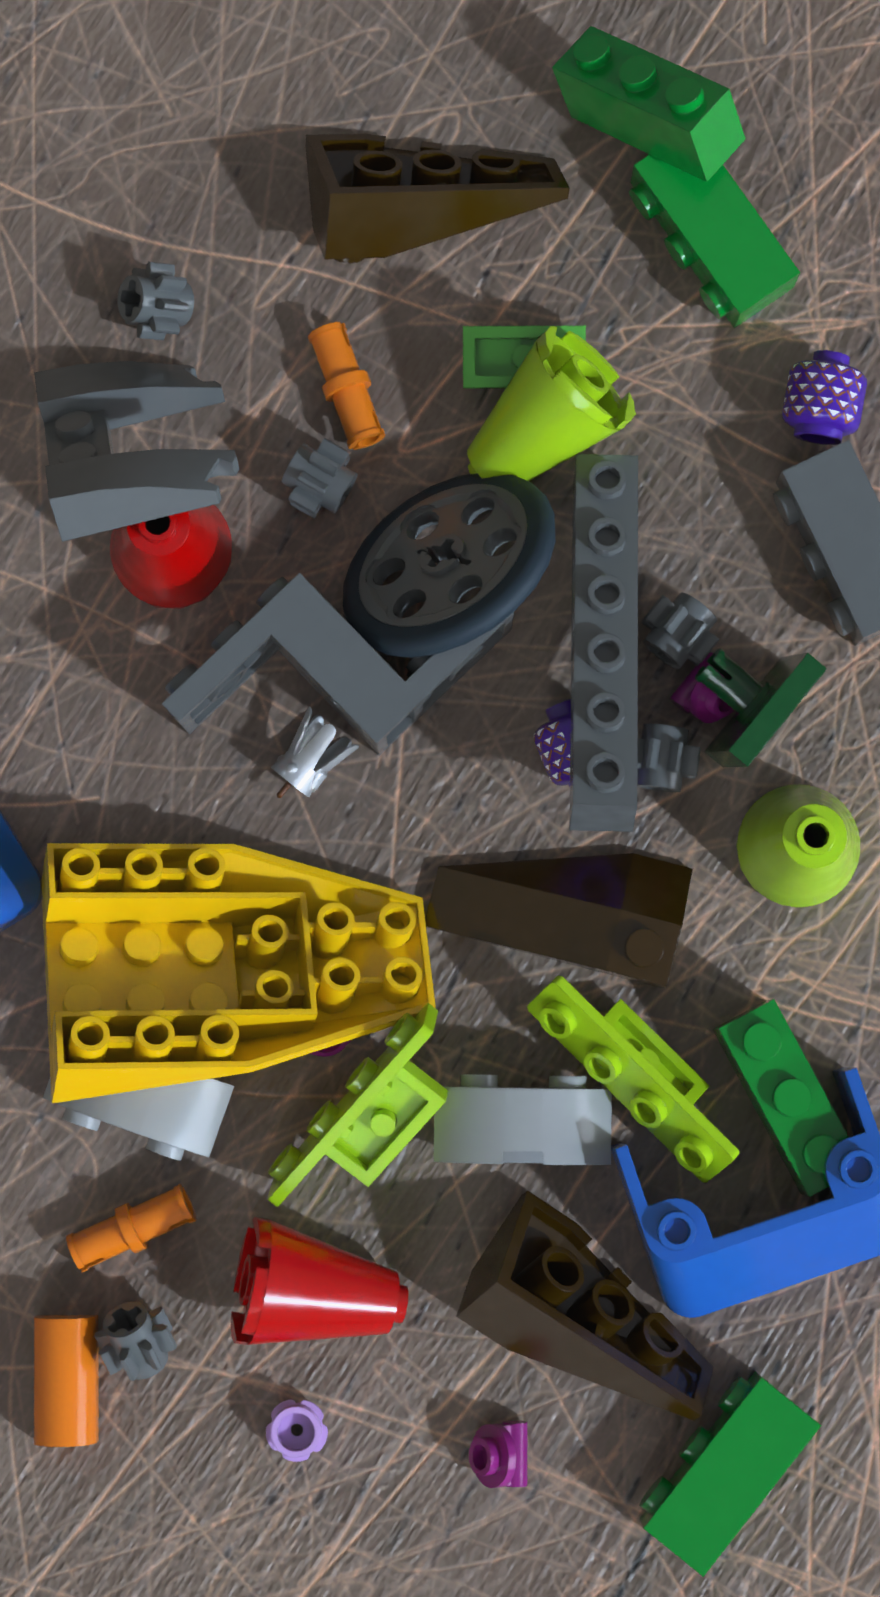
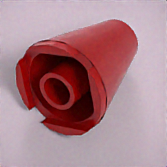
[110,505,232,609]
[231,1217,409,1345]

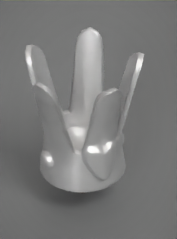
[271,706,359,798]

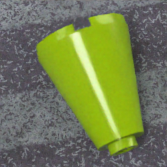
[467,326,636,481]
[736,784,860,908]

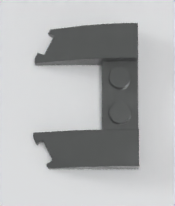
[34,361,240,542]

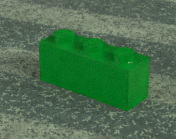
[552,26,746,182]
[629,155,800,328]
[712,999,848,1197]
[639,1371,821,1577]

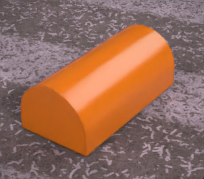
[34,1315,99,1447]

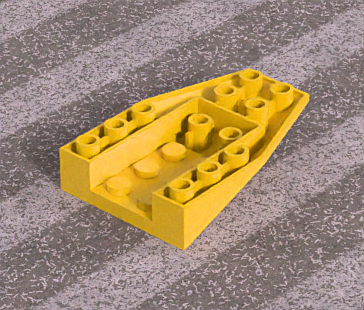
[41,843,436,1104]

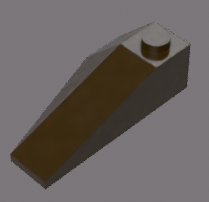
[305,134,570,263]
[425,853,693,988]
[456,1191,714,1421]

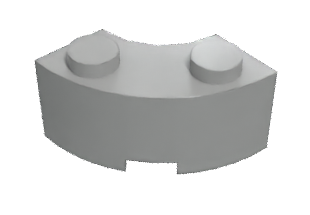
[434,1074,612,1165]
[43,1078,234,1161]

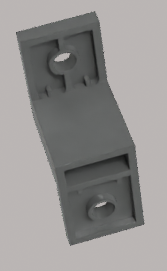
[162,573,514,756]

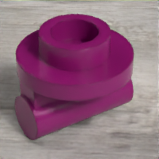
[669,652,734,723]
[469,1421,528,1488]

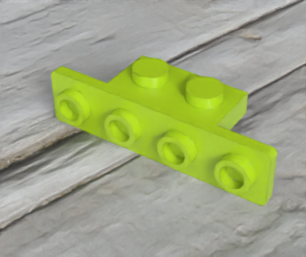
[527,975,739,1183]
[267,1003,448,1207]

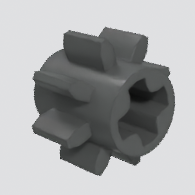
[118,261,194,340]
[281,438,358,519]
[641,592,719,669]
[637,724,701,792]
[94,1301,177,1381]

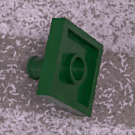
[695,648,827,767]

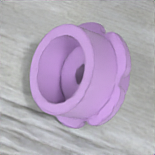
[266,1399,328,1462]

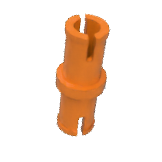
[308,322,386,450]
[66,1184,197,1272]

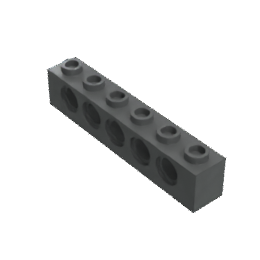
[569,454,638,832]

